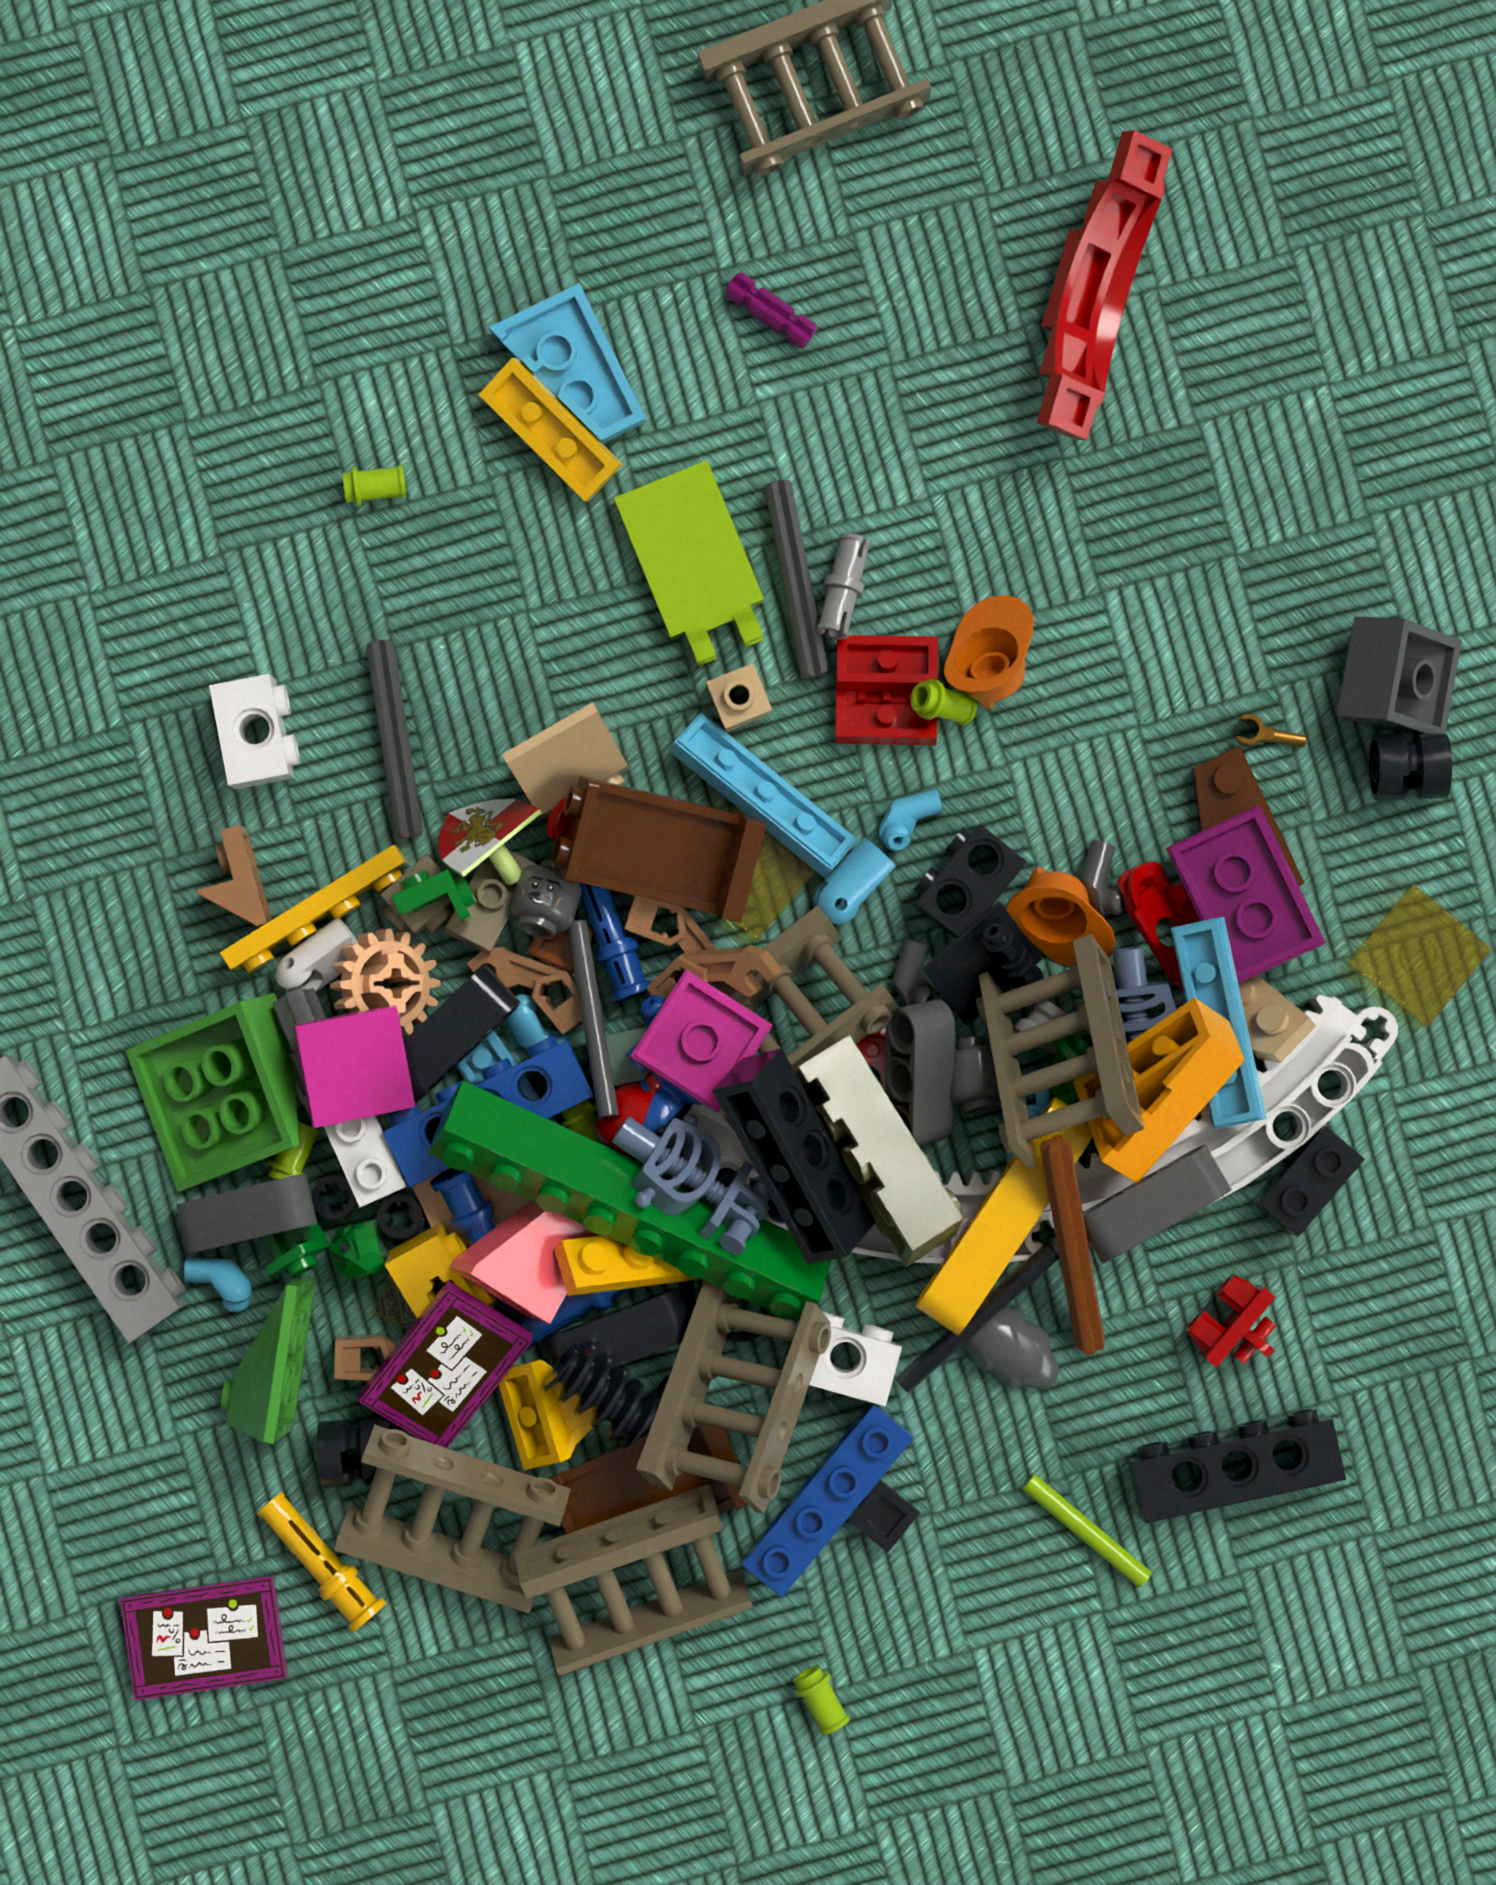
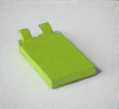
[614,460,764,667]

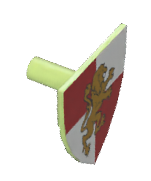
[438,799,542,885]

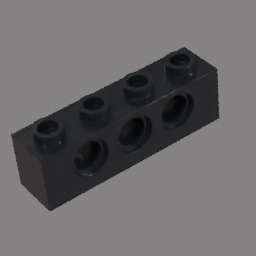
[712,1048,876,1264]
[1127,1409,1346,1524]

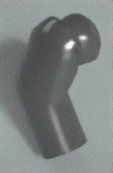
[1081,840,1126,916]
[892,939,940,1006]

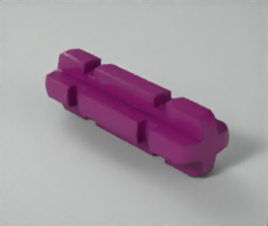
[725,272,817,348]

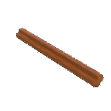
[1040,1135,1106,1355]

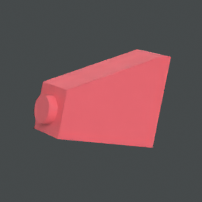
[449,1201,600,1324]

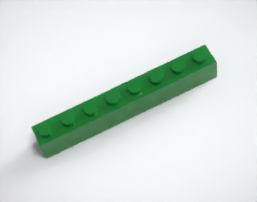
[428,1080,831,1322]

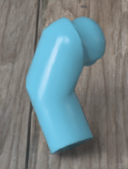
[879,789,943,852]
[506,994,570,1048]
[184,1257,252,1312]

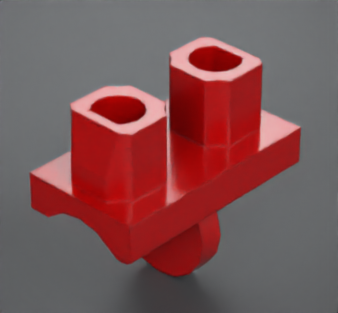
[1185,1274,1277,1368]

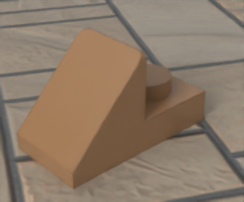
[195,825,273,927]

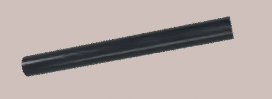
[895,1242,1060,1393]

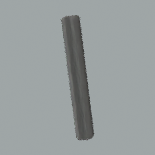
[765,480,828,678]
[366,640,423,839]

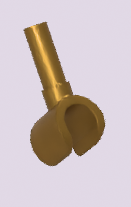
[1235,714,1306,748]

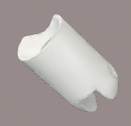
[275,918,359,993]

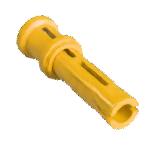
[257,1492,387,1634]

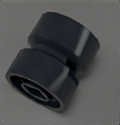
[1369,733,1452,800]
[317,1417,396,1488]

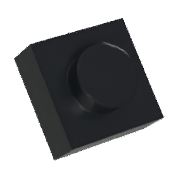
[848,1479,920,1553]

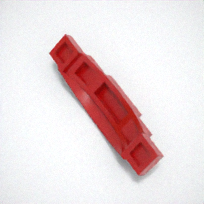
[1036,130,1173,440]

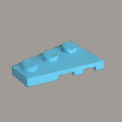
[488,283,647,444]

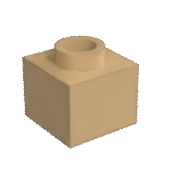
[706,663,772,732]

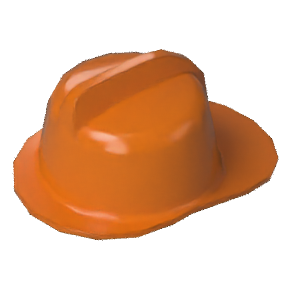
[944,595,1034,710]
[1006,866,1116,967]

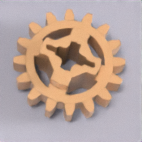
[330,929,441,1036]

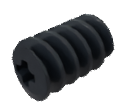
[542,1341,660,1449]

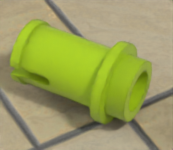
[342,465,407,507]
[911,679,977,726]
[561,1099,605,1146]
[267,1121,320,1179]
[793,1665,850,1735]

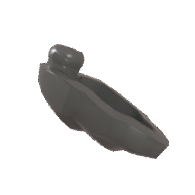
[962,1306,1059,1388]

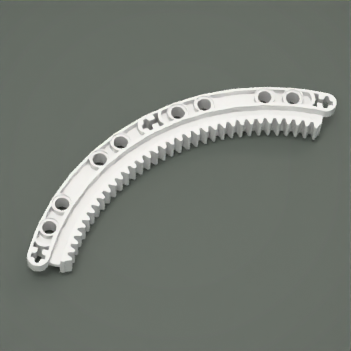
[653,995,1398,1264]

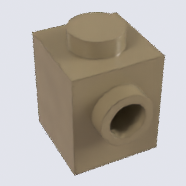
[380,854,453,935]

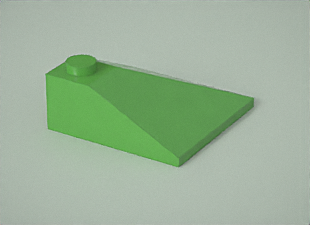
[125,993,299,1192]
[221,1276,317,1444]

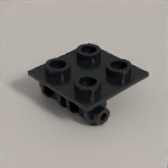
[922,901,1044,1026]

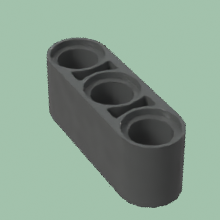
[885,999,955,1146]
[1083,1144,1232,1263]
[176,1173,318,1254]

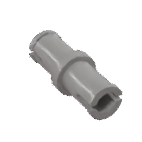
[816,533,871,640]

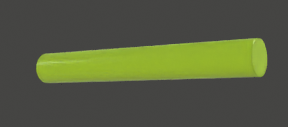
[1021,1473,1152,1588]

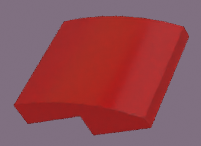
[835,635,938,746]

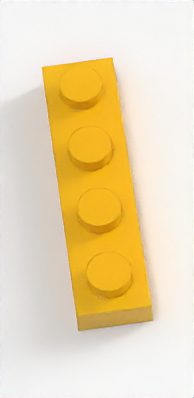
[220,845,410,974]

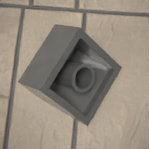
[1337,616,1462,735]

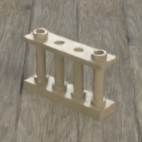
[697,0,931,177]
[714,905,899,1130]
[976,934,1144,1169]
[636,1280,831,1514]
[334,1425,571,1613]
[514,1484,753,1676]

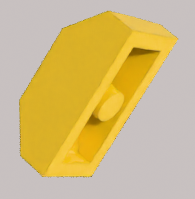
[498,1359,594,1470]

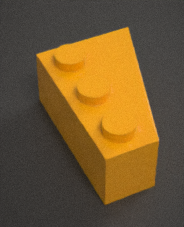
[1073,997,1245,1183]

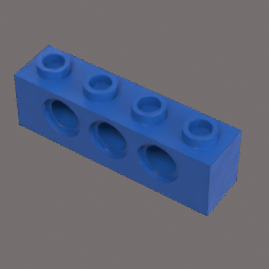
[382,1035,595,1188]
[742,1402,914,1598]

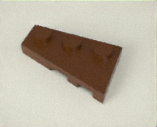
[1192,746,1305,886]

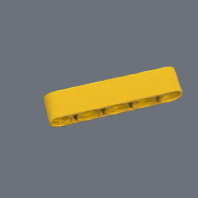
[914,1096,1093,1336]

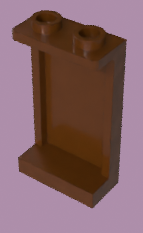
[552,775,767,923]
[547,1403,748,1534]

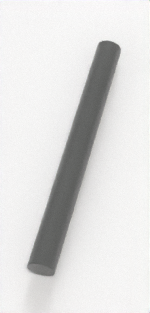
[567,920,619,1121]

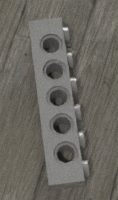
[0,1056,187,1343]

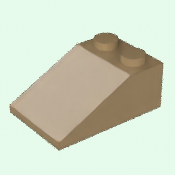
[502,702,630,820]

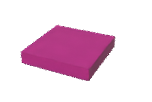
[629,969,773,1113]
[293,1005,415,1128]

